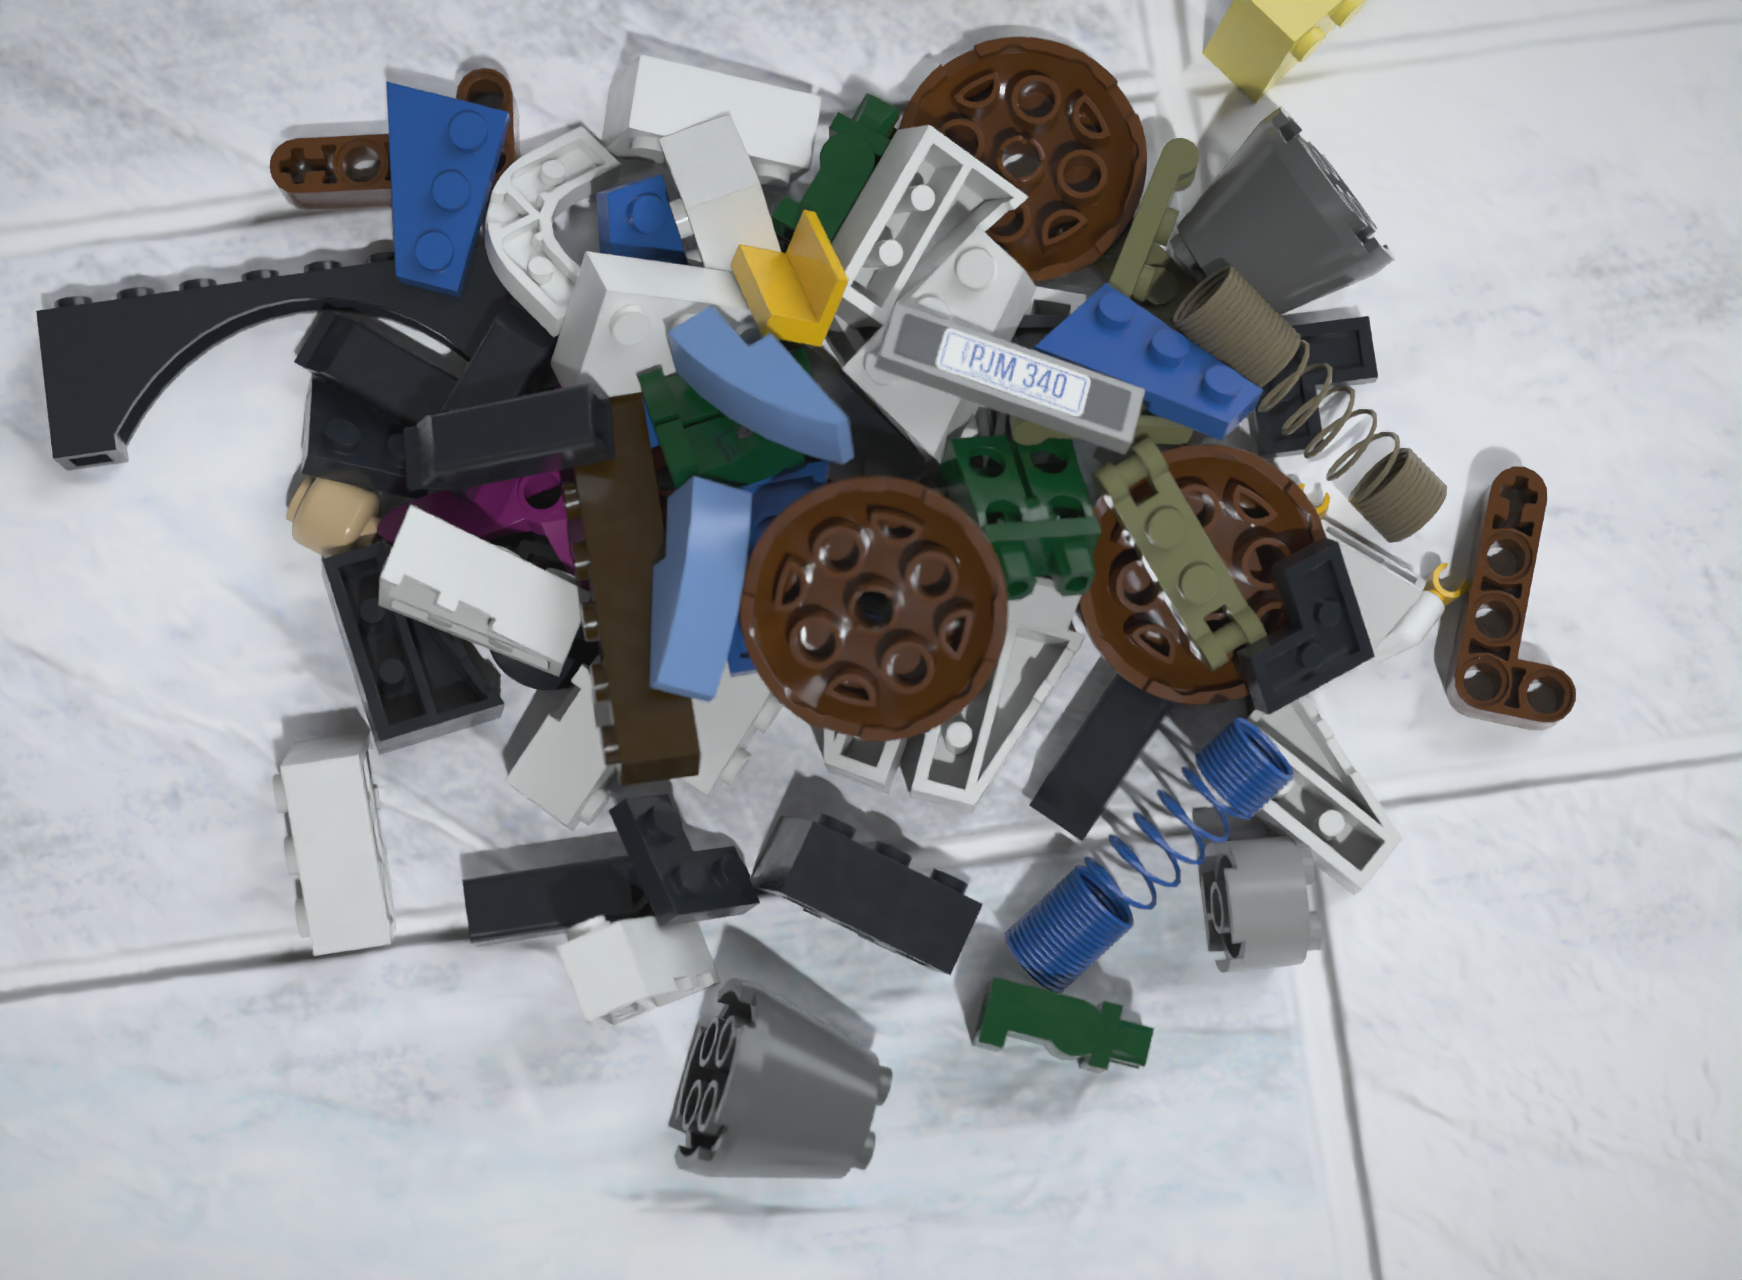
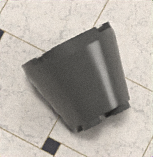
[1169,106,1396,315]
[674,978,892,1179]

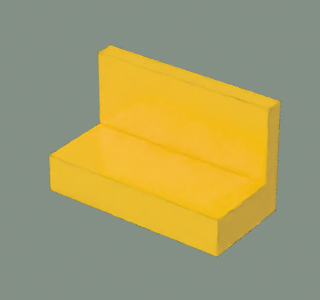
[730,210,849,347]

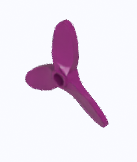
[377,382,591,599]

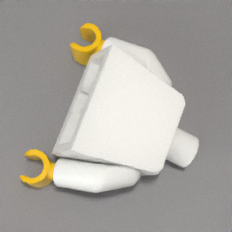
[1298,483,1468,669]

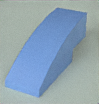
[667,306,854,464]
[650,476,752,702]

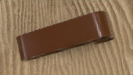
[269,68,521,210]
[1446,466,1576,731]

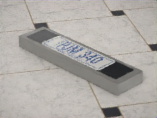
[874,302,1145,455]

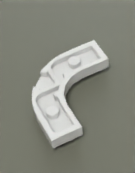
[484,126,622,337]

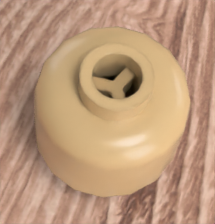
[286,475,382,558]

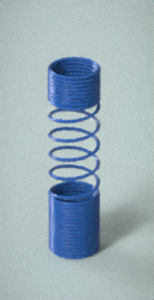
[1005,717,1294,993]

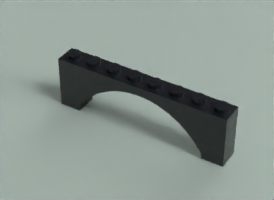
[36,247,559,471]

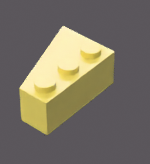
[1202,0,1366,104]

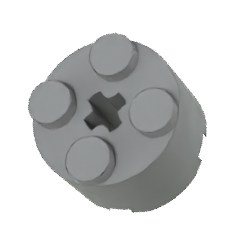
[1201,835,1322,973]

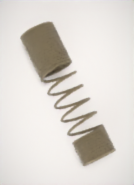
[1173,265,1447,543]

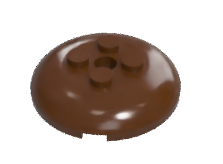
[898,37,1147,284]
[1078,444,1326,705]
[740,476,1009,742]

